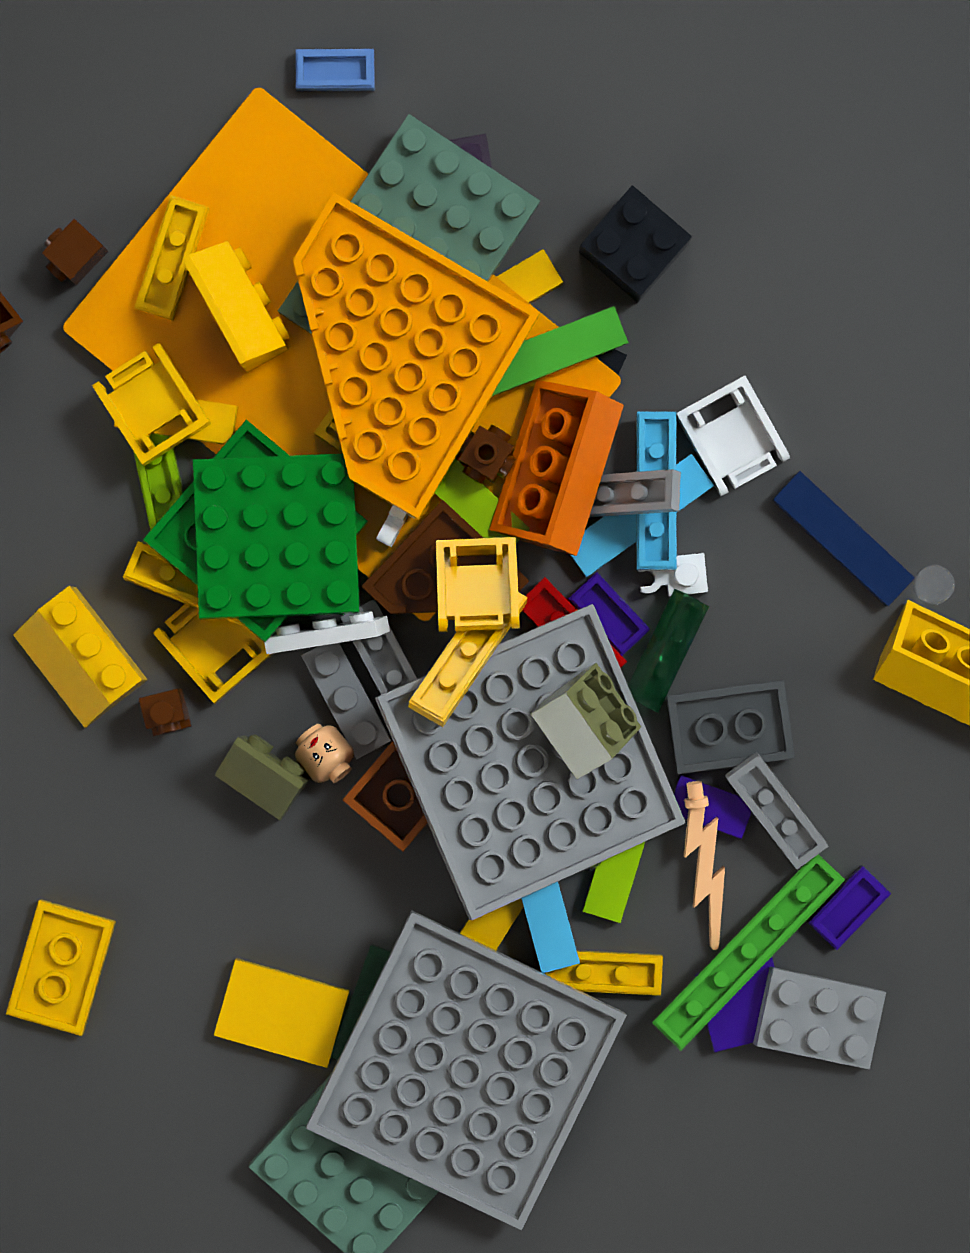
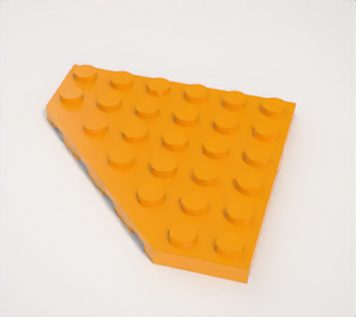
[293,192,540,520]

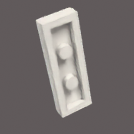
[264,611,390,654]

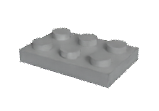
[753,967,886,1070]

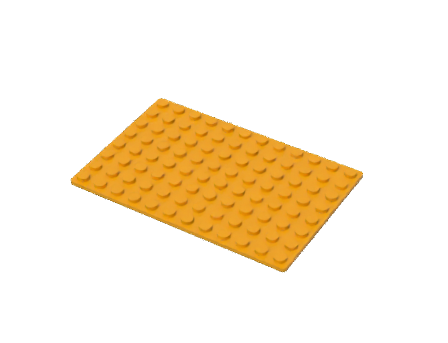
[63,88,621,621]

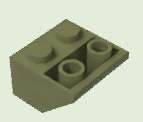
[531,663,641,779]
[215,734,309,820]

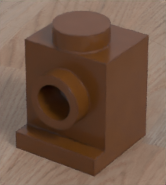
[139,688,192,736]

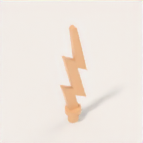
[683,781,725,950]

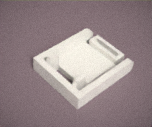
[676,376,790,496]

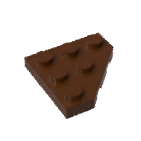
[361,500,529,614]

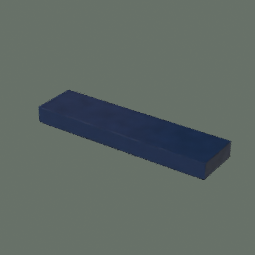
[772,471,915,607]

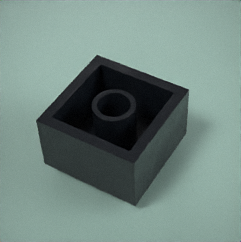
[579,185,692,303]

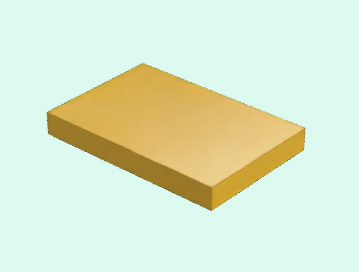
[6,900,116,1036]
[214,958,350,1068]

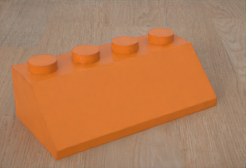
[489,380,624,556]

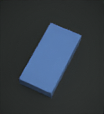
[296,49,375,91]

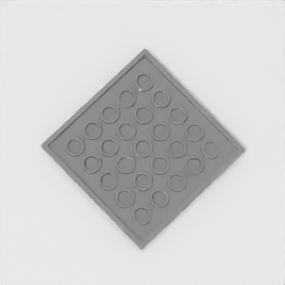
[375,604,686,920]
[306,910,627,1230]

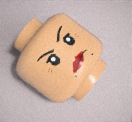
[295,724,354,783]

